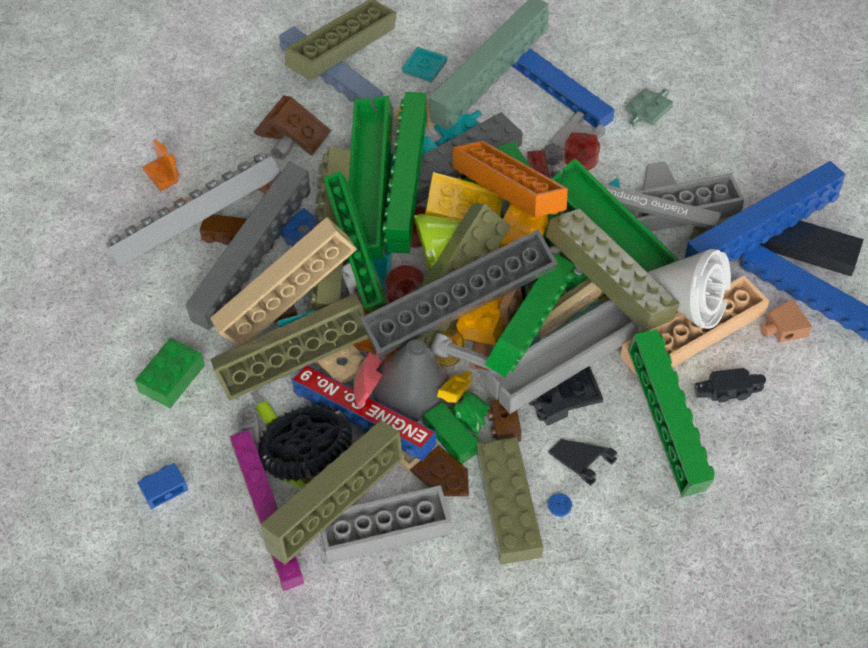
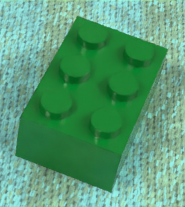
[135,338,205,408]

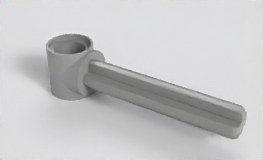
[429,333,493,371]

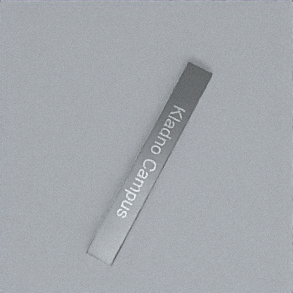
[601,183,720,229]

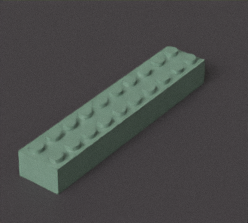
[429,0,549,130]

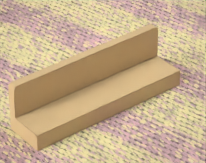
[538,278,604,337]

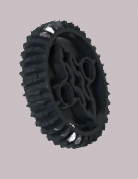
[258,404,353,482]

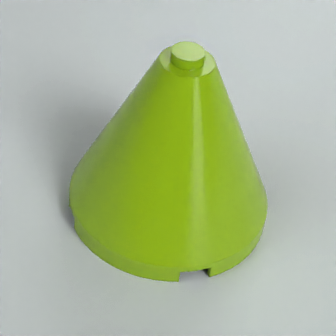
[414,214,462,272]

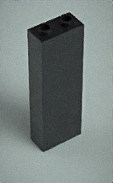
[759,220,864,277]

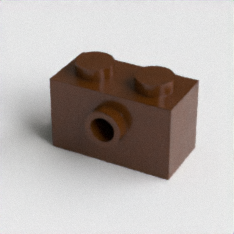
[487,400,522,442]

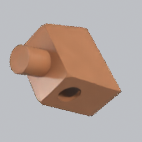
[761,299,812,343]

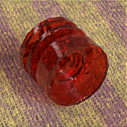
[385,265,425,304]

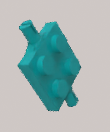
[434,109,482,147]

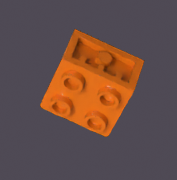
[142,139,179,191]

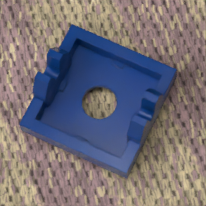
[281,208,317,247]

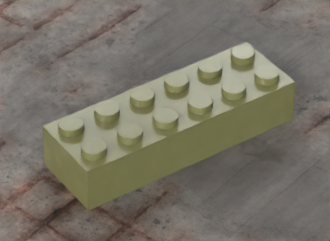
[477,437,543,565]

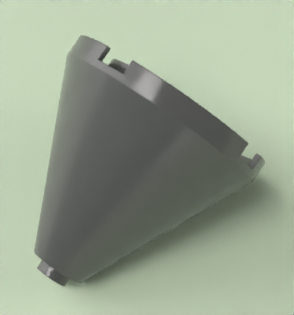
[372,339,449,422]

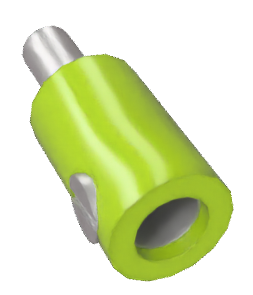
[253,394,278,426]

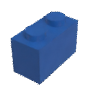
[137,463,188,510]

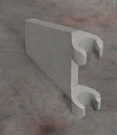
[549,111,605,150]
[644,161,677,190]

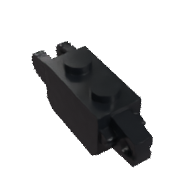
[694,368,766,403]

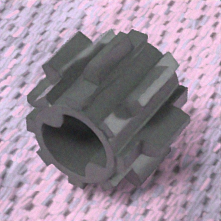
[541,144,563,166]

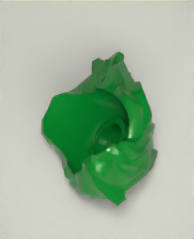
[454,391,490,435]

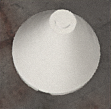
[648,249,731,329]

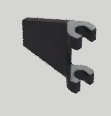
[548,439,617,486]

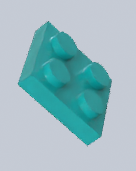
[402,46,447,83]

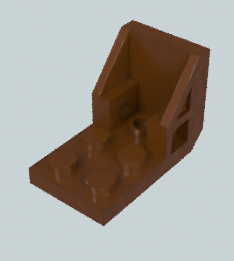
[254,95,332,156]

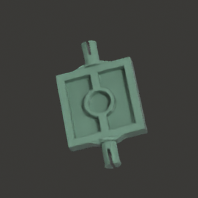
[625,88,673,126]

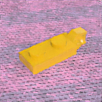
[437,371,472,403]

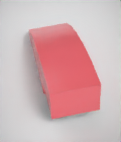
[354,352,382,408]

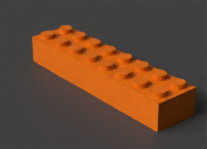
[452,141,568,218]

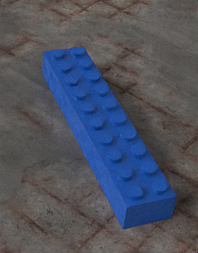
[685,161,846,262]

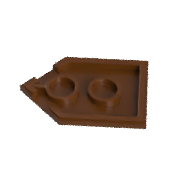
[410,445,469,497]

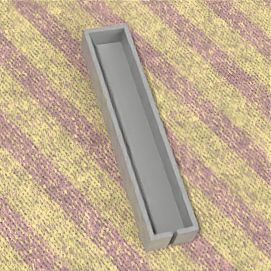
[486,299,643,414]

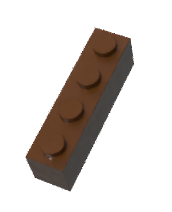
[199,214,275,249]

